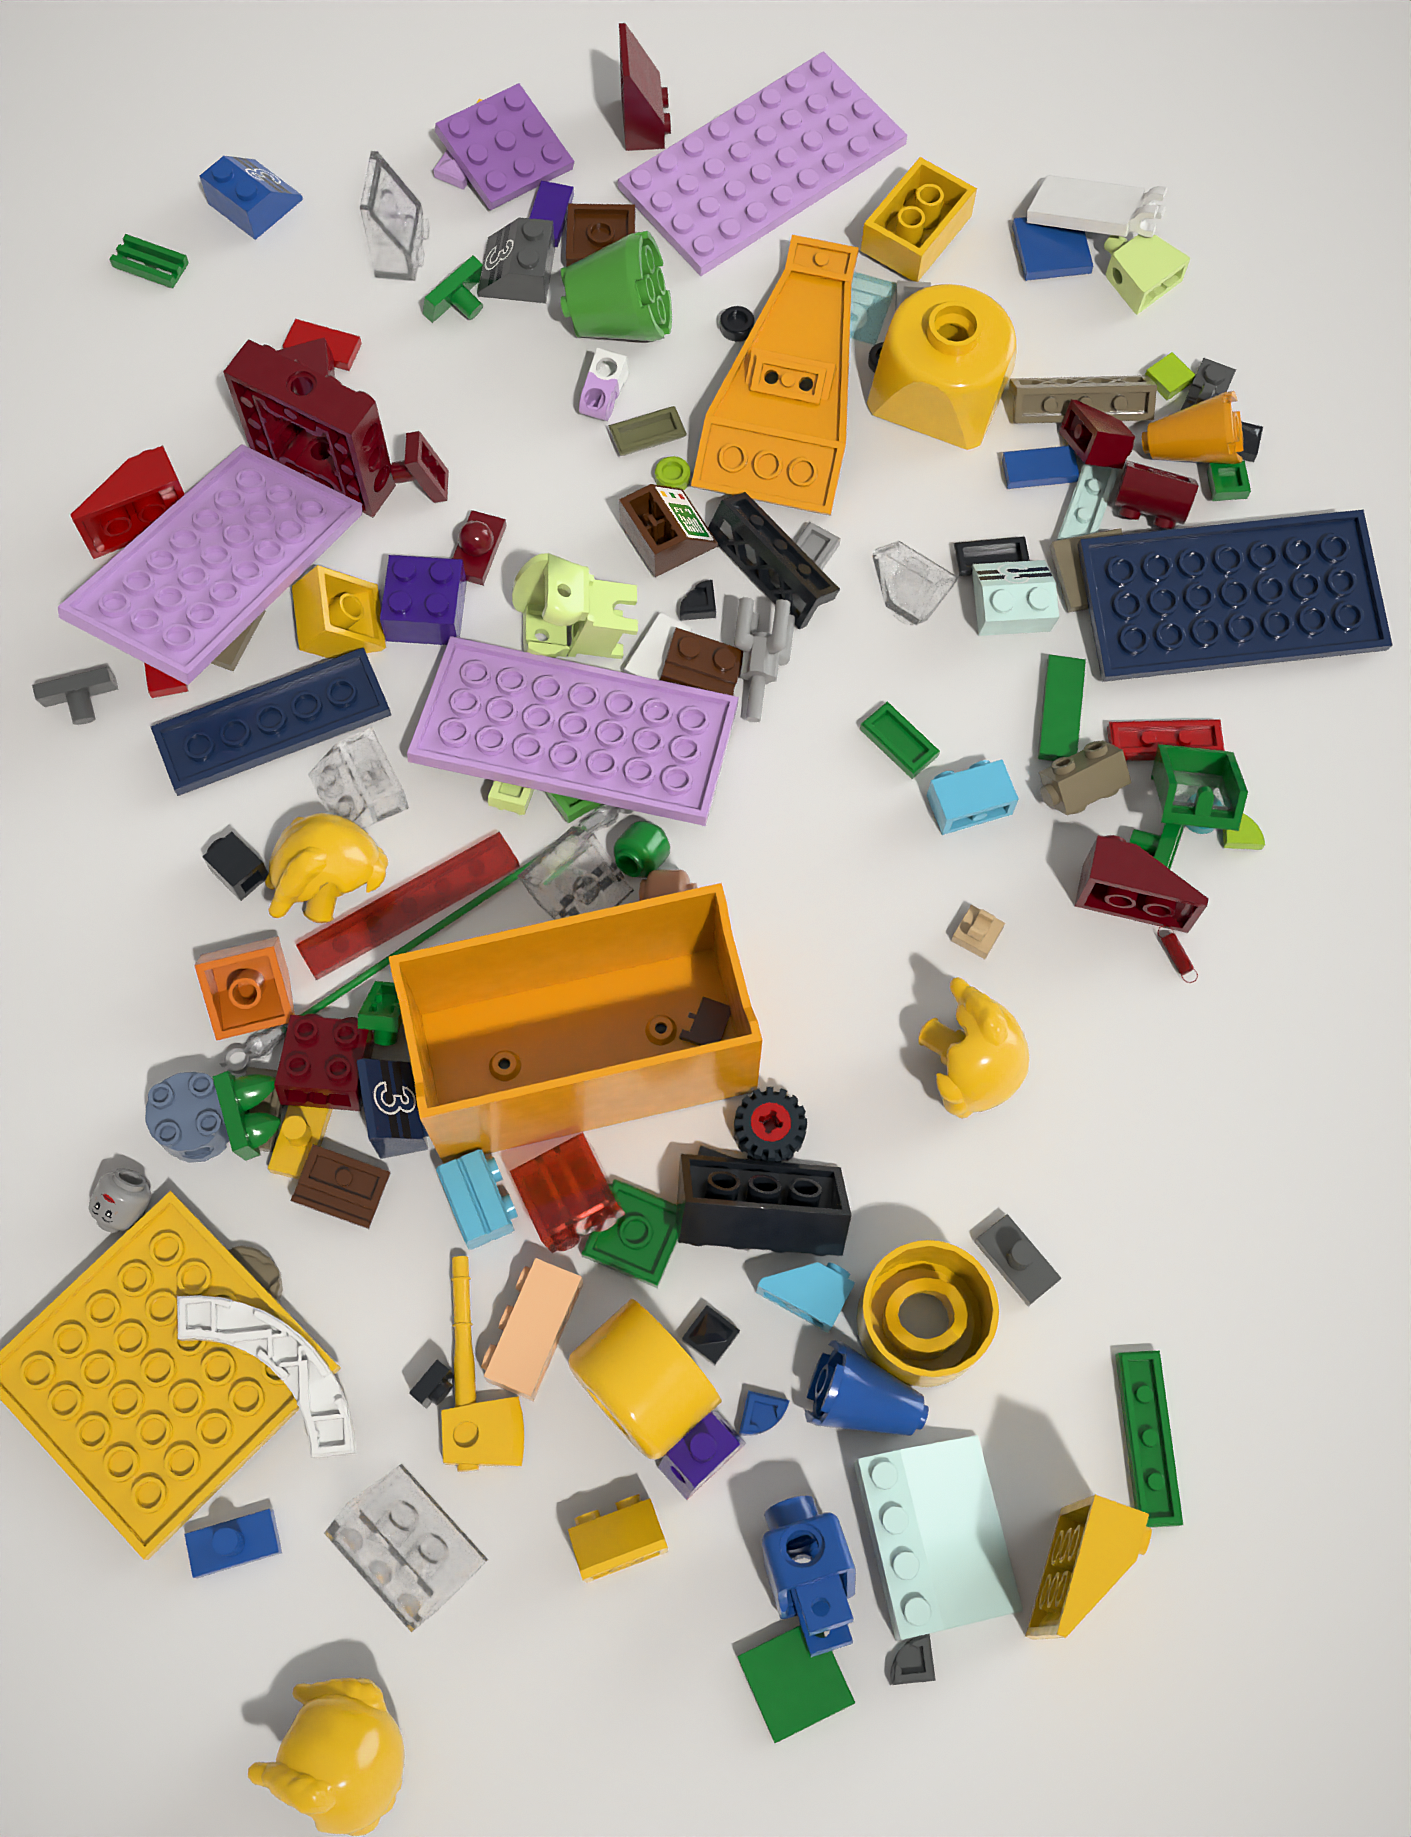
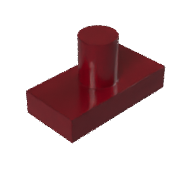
[391,431,449,503]

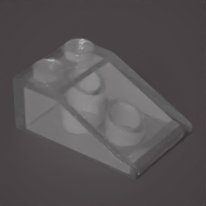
[360,151,429,281]

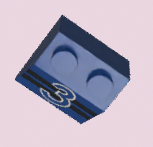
[199,156,303,240]

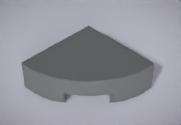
[890,1634,936,1685]

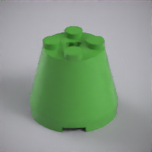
[561,231,672,341]

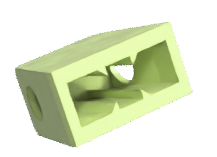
[1104,234,1191,315]

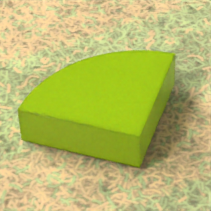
[1223,813,1265,850]

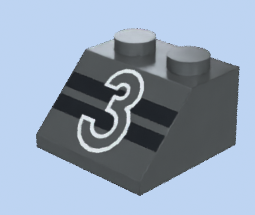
[478,217,555,304]

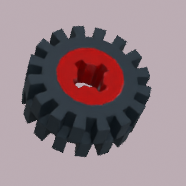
[734,1087,807,1162]

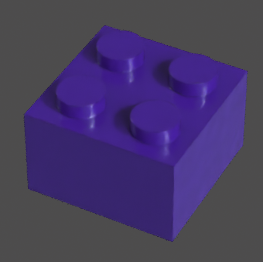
[380,555,467,645]

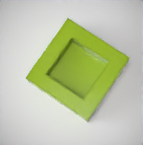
[1145,352,1196,401]

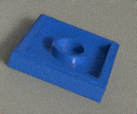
[1012,217,1093,281]

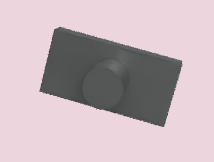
[32,667,119,725]
[975,1214,1062,1306]

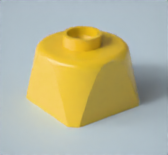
[867,284,1017,450]

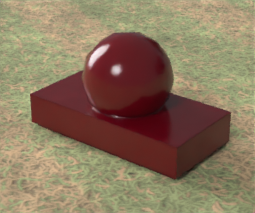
[452,510,507,586]

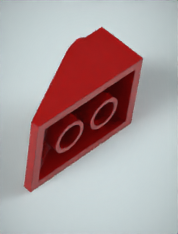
[70,445,185,559]

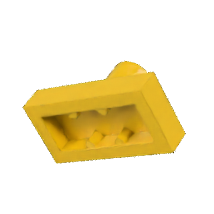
[268,1105,333,1179]

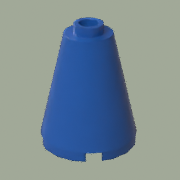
[805,1340,929,1436]

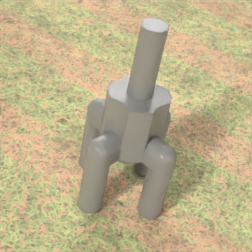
[734,597,795,722]

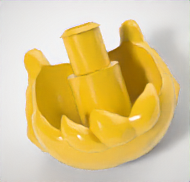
[265,813,388,924]
[918,977,1029,1119]
[248,1677,405,1836]

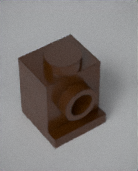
[679,997,731,1046]

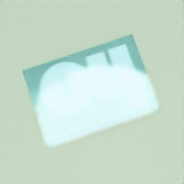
[850,272,897,345]

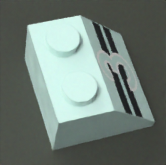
[972,560,1059,636]

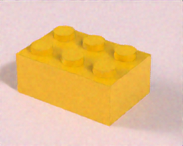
[860,157,977,282]

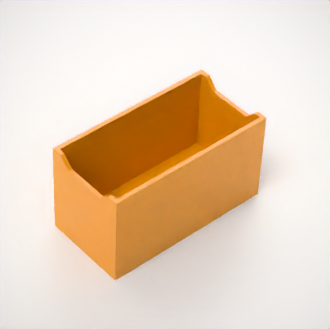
[389,883,763,1164]

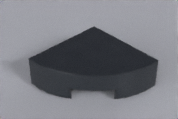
[680,580,716,621]

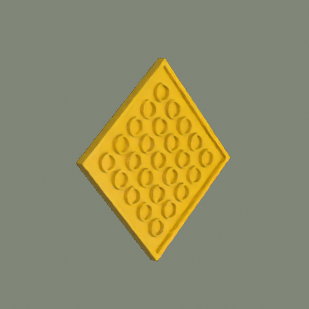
[0,1191,341,1560]

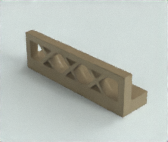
[1009,375,1157,423]

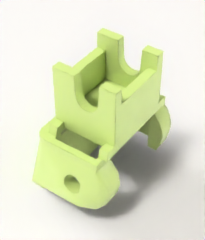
[512,553,638,659]

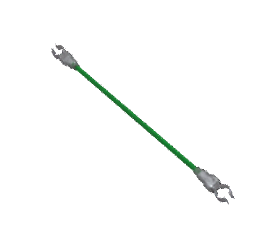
[219,804,634,1074]

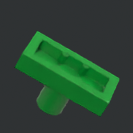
[422,255,483,323]
[1129,823,1185,870]
[358,981,403,1046]

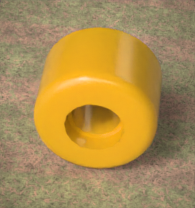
[856,1240,999,1387]
[568,1299,722,1460]

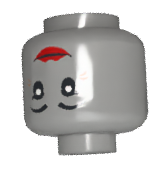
[88,1168,151,1233]

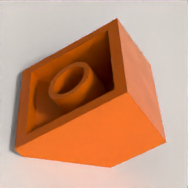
[194,936,295,1041]

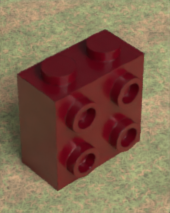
[274,1014,375,1111]

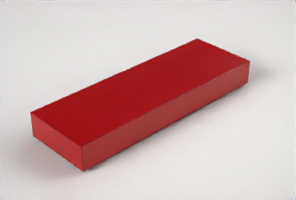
[1107,719,1225,761]

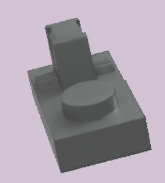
[1181,358,1236,410]

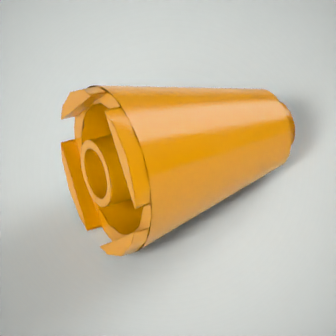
[1142,391,1243,464]

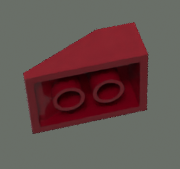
[619,23,671,151]
[1075,835,1209,933]

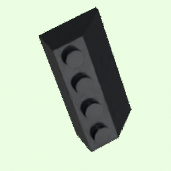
[676,1154,852,1256]

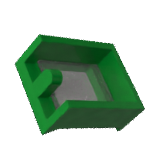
[1151,744,1248,831]

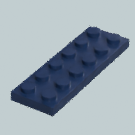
[151,648,391,796]

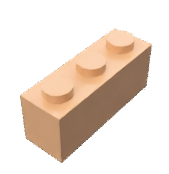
[481,1258,583,1401]

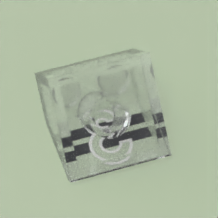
[517,826,634,920]

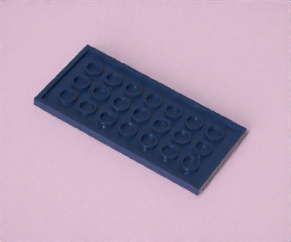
[1077,509,1393,682]

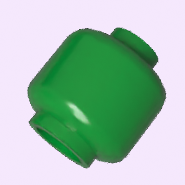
[613,821,670,878]

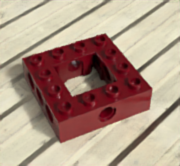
[223,339,396,518]

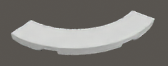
[177,1295,357,1458]

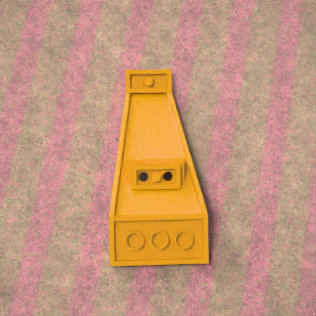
[691,235,859,516]

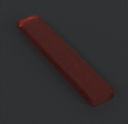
[296,831,520,981]

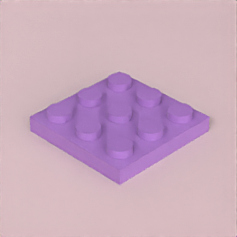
[435,83,575,210]

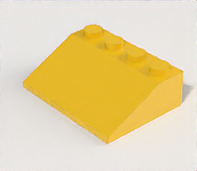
[1025,1494,1152,1640]

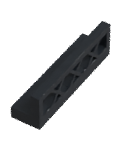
[708,492,840,629]

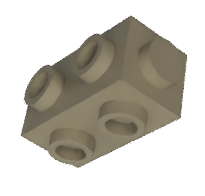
[1039,740,1131,816]

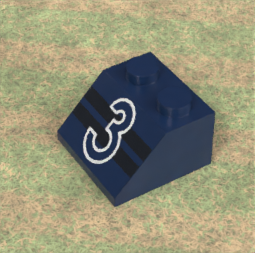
[357,1058,429,1159]

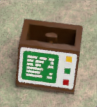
[619,484,718,577]

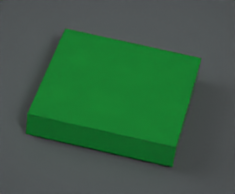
[582,1179,678,1288]
[737,1625,855,1743]

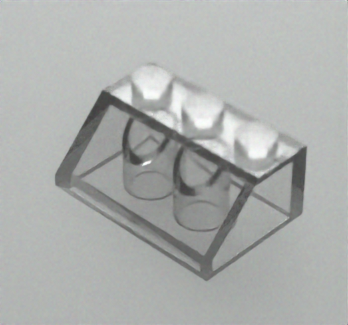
[324,1464,488,1633]

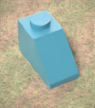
[756,1262,855,1333]

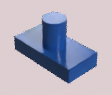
[184,1509,282,1579]

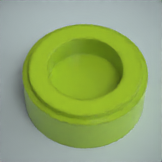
[655,456,690,490]

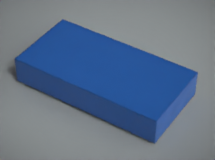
[1002,446,1079,489]

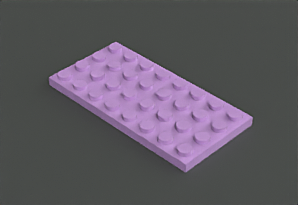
[618,51,907,276]
[58,444,363,685]
[407,636,739,826]

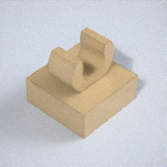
[951,905,1005,959]

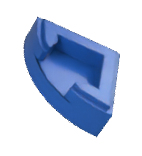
[739,1391,790,1436]

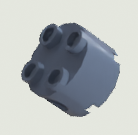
[145,1072,229,1163]

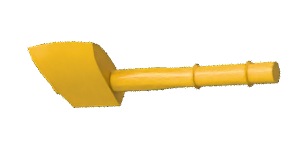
[441,1256,524,1472]

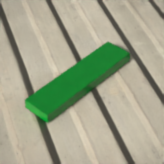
[1115,1350,1183,1528]

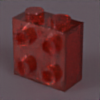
[510,1132,625,1253]

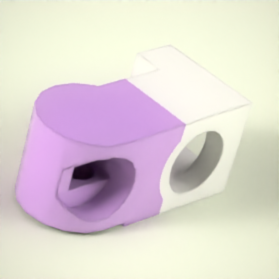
[579,348,629,421]

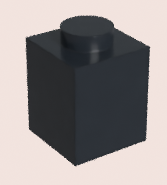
[202,831,268,901]

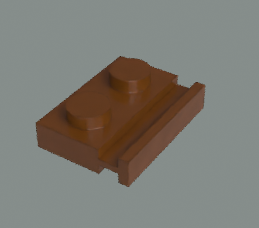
[659,627,744,696]
[290,1144,391,1230]

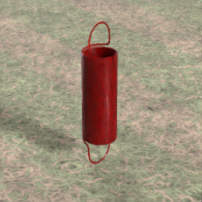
[1158,925,1198,983]

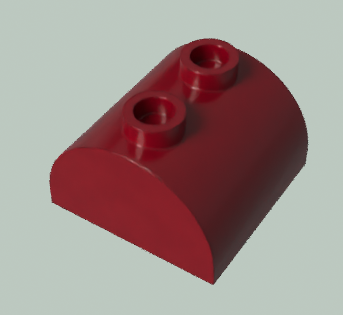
[1114,460,1199,530]

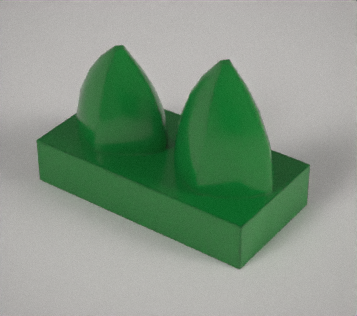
[212,1071,281,1161]

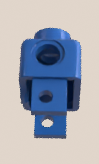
[762,1495,856,1657]

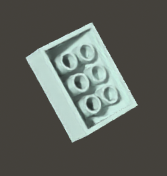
[854,1435,1023,1641]

